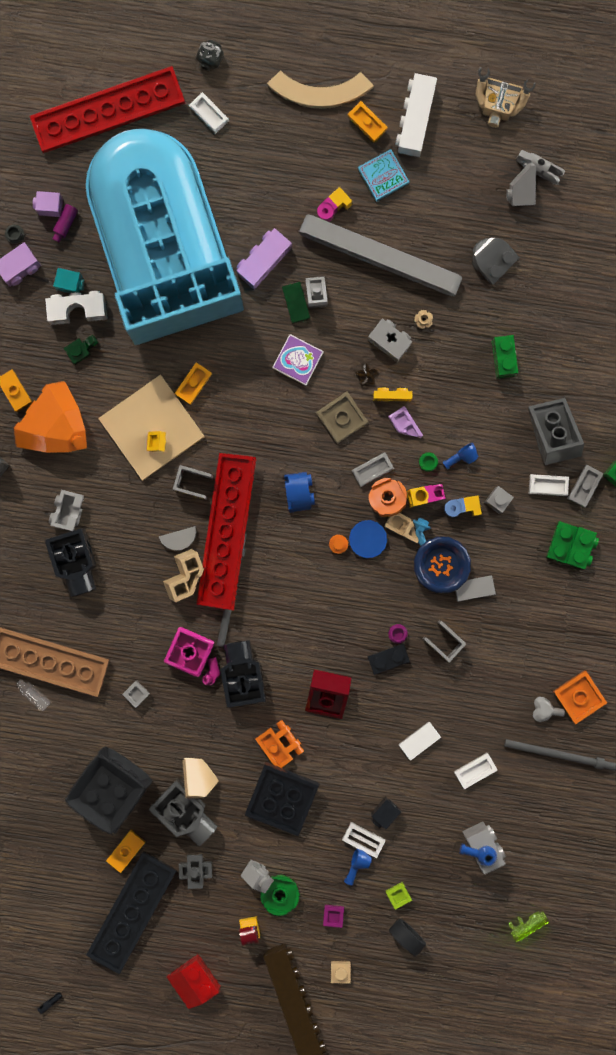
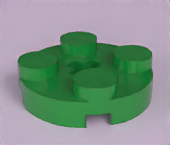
[260,875,299,916]

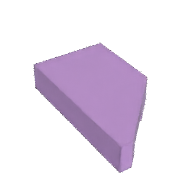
[388,406,423,438]

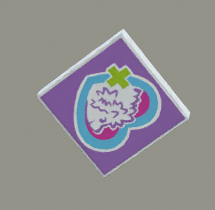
[272,334,324,386]

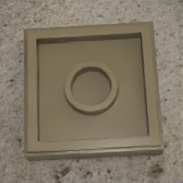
[316,391,369,444]

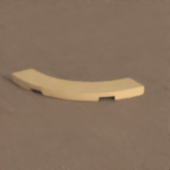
[267,71,374,108]

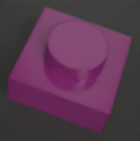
[323,904,344,928]

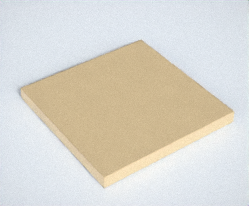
[98,375,205,481]

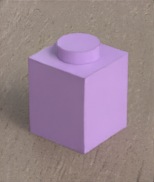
[33,191,63,217]

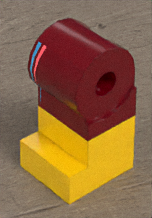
[239,916,260,946]

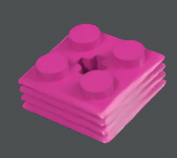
[164,627,214,677]

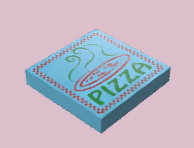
[358,149,409,202]

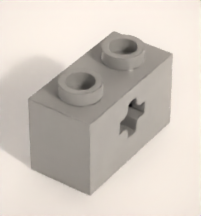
[367,318,412,363]

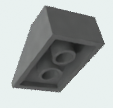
[528,398,584,465]

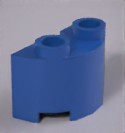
[284,472,315,512]

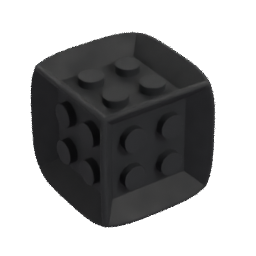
[65,747,153,835]

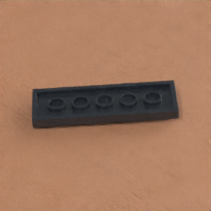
[86,851,177,974]

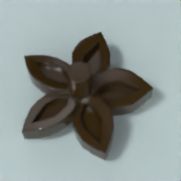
[355,363,378,386]

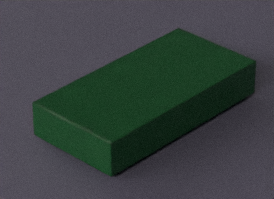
[282,282,310,324]

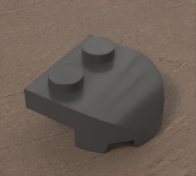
[472,238,520,285]

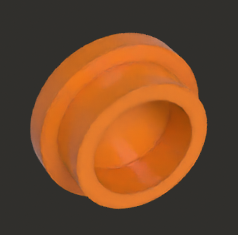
[329,535,348,554]

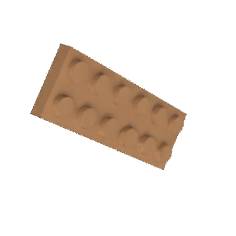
[0,627,110,697]

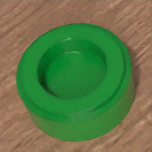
[419,452,438,472]

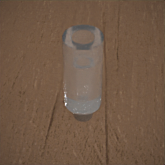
[16,679,52,712]

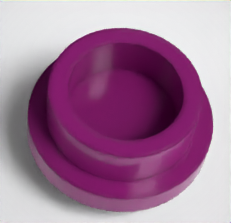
[388,624,408,643]

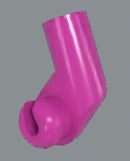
[202,657,220,685]

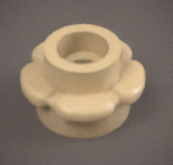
[414,310,433,329]

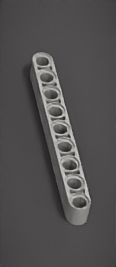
[299,214,462,296]

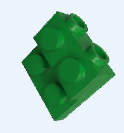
[546,521,599,570]

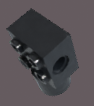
[45,528,97,597]
[221,640,266,708]

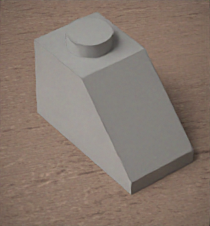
[506,163,536,206]

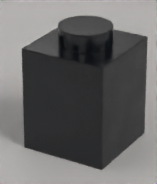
[371,796,401,829]

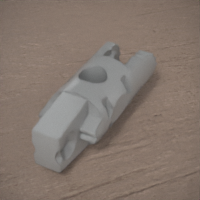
[516,150,565,185]

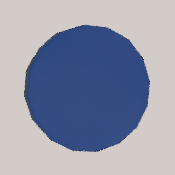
[349,520,387,558]

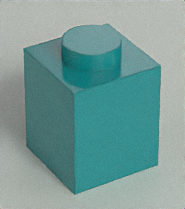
[53,268,85,293]

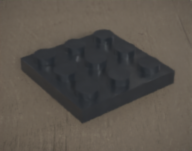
[245,762,320,836]

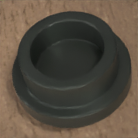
[5,224,24,244]

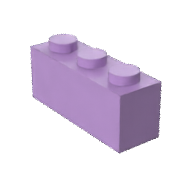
[236,228,292,290]

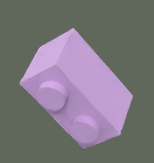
[0,242,41,286]

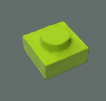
[386,882,412,910]

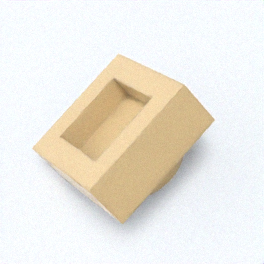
[331,961,351,983]

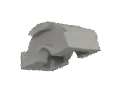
[49,490,84,531]

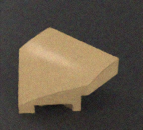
[183,758,219,798]

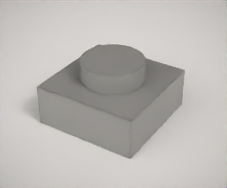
[122,680,150,708]

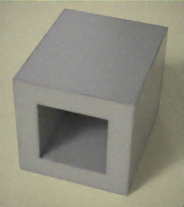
[484,486,514,514]

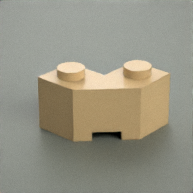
[163,549,204,602]

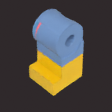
[444,496,482,517]

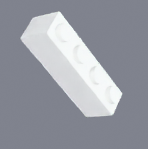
[395,73,437,157]

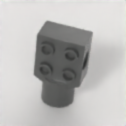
[149,778,218,846]

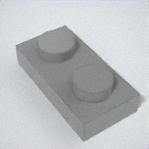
[567,465,604,508]

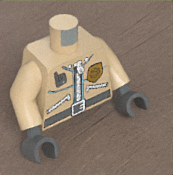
[476,67,536,128]

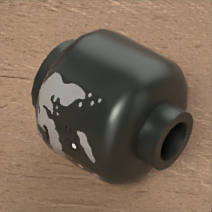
[196,40,224,71]

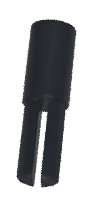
[37,992,63,1014]

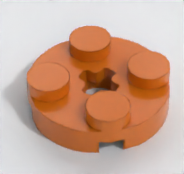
[369,478,407,517]

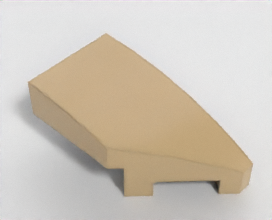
[384,513,419,543]

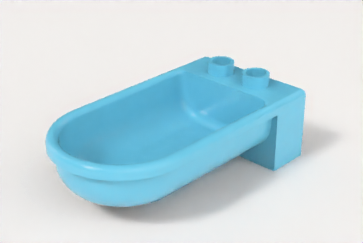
[86,129,244,345]

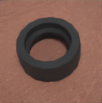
[389,918,426,956]

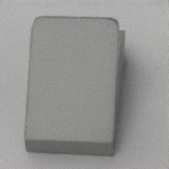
[306,277,328,308]

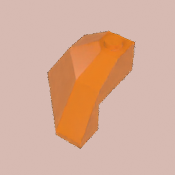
[14,381,87,453]

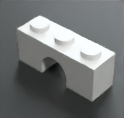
[45,291,107,325]

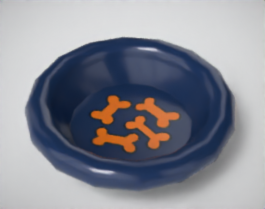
[414,537,471,594]

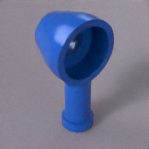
[443,443,478,470]
[460,844,497,867]
[344,848,371,885]

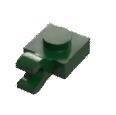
[63,335,99,365]

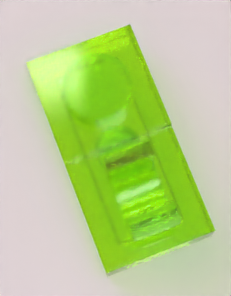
[509,911,549,943]

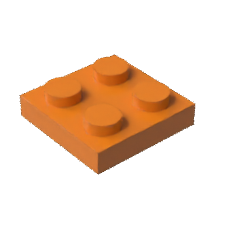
[553,670,607,724]

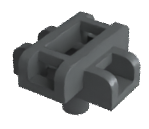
[179,854,212,889]

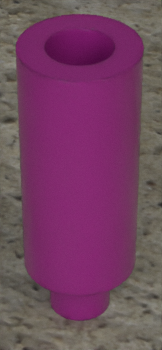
[52,204,78,243]

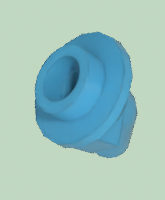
[413,518,431,546]

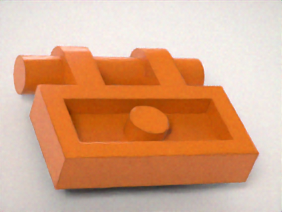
[255,720,304,768]

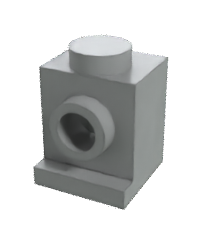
[240,860,274,893]

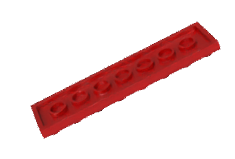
[29,66,185,154]
[197,453,256,610]

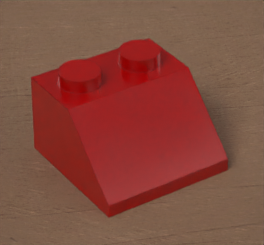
[167,954,220,1009]

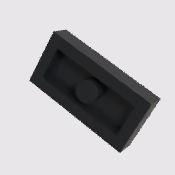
[367,643,410,675]

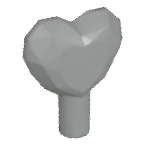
[533,697,565,722]

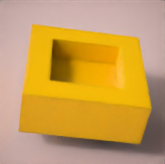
[147,431,166,452]

